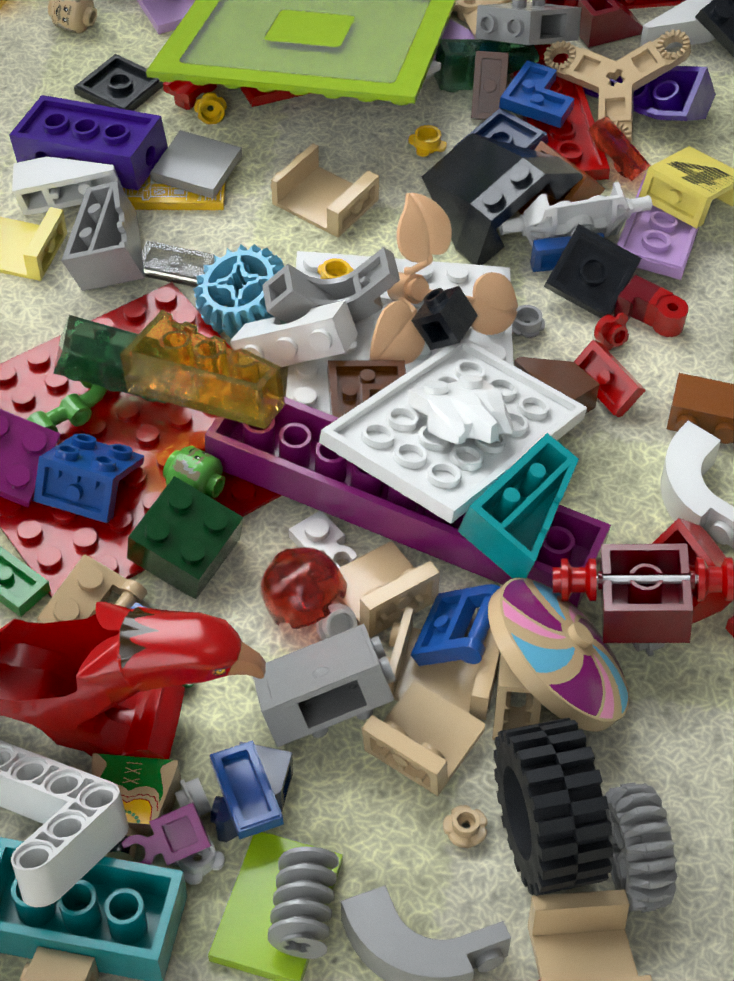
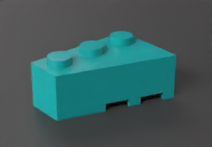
[458,433,579,579]

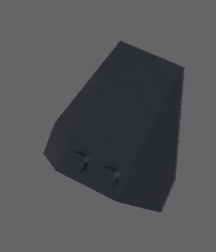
[421,133,583,265]

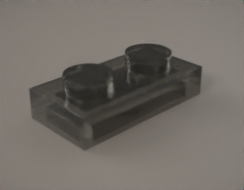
[142,241,215,287]

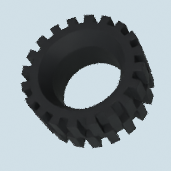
[494,718,613,896]

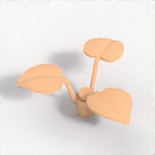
[370,193,518,364]

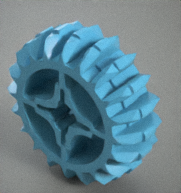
[193,244,285,339]

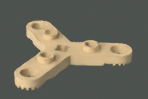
[544,29,691,157]

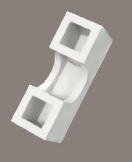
[230,300,358,375]

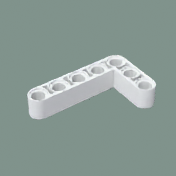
[0,740,129,907]

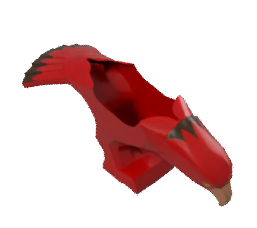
[0,601,266,759]

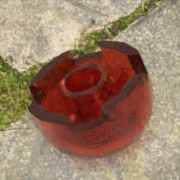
[261,547,347,629]

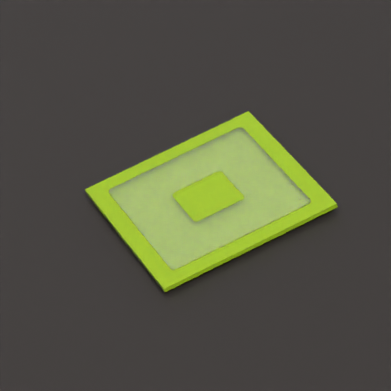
[146,0,457,106]

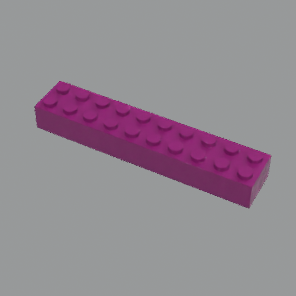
[205,380,611,608]

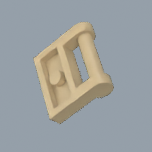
[37,554,147,623]

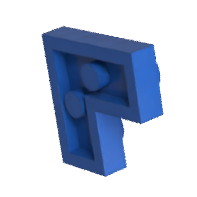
[499,60,575,128]

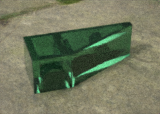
[434,39,540,93]

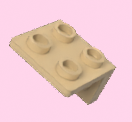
[325,542,440,638]
[362,682,485,796]

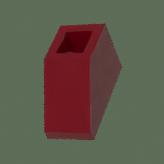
[577,0,643,48]

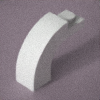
[660,421,734,549]

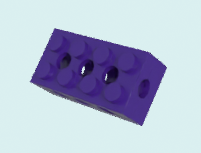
[9,95,168,191]

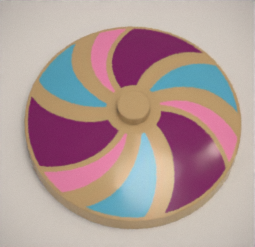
[488,578,629,732]

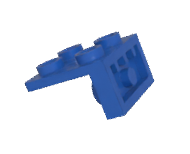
[33,434,144,523]

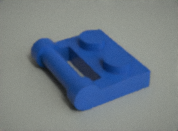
[410,584,500,666]

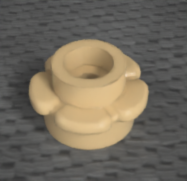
[443,805,488,848]

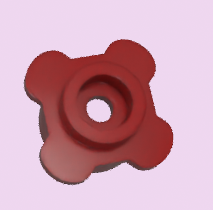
[594,313,629,351]

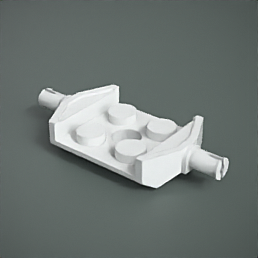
[499,182,652,247]

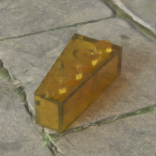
[120,310,285,429]

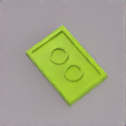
[208,832,343,981]

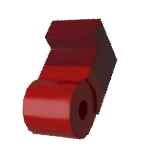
[614,275,689,337]

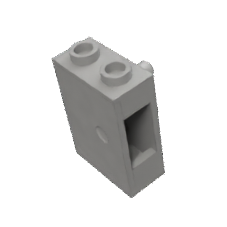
[476,0,582,45]
[253,624,396,747]

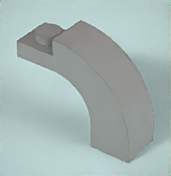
[262,247,400,323]
[341,885,511,981]

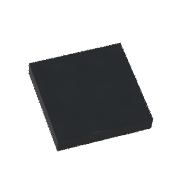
[74,54,164,111]
[544,224,642,318]

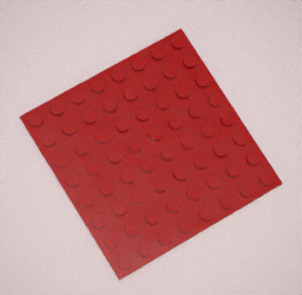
[0,282,282,598]

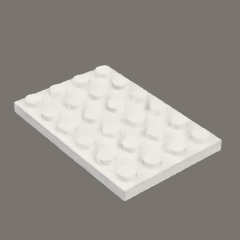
[319,338,587,524]

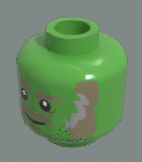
[163,446,225,498]

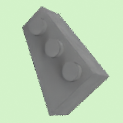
[61,181,145,291]

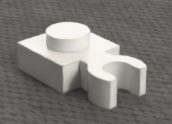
[289,511,357,573]

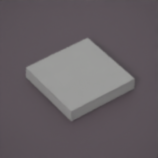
[151,130,242,199]

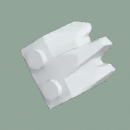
[408,375,513,444]

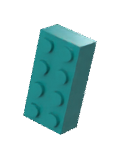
[0,837,187,981]

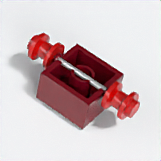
[552,543,734,643]

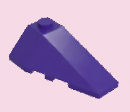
[583,66,716,121]

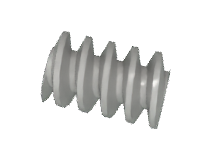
[268,847,339,959]

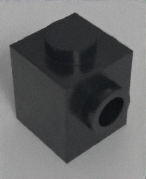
[411,286,478,350]

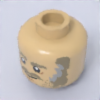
[48,0,97,34]

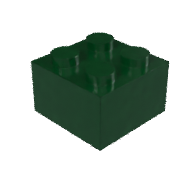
[127,476,244,599]

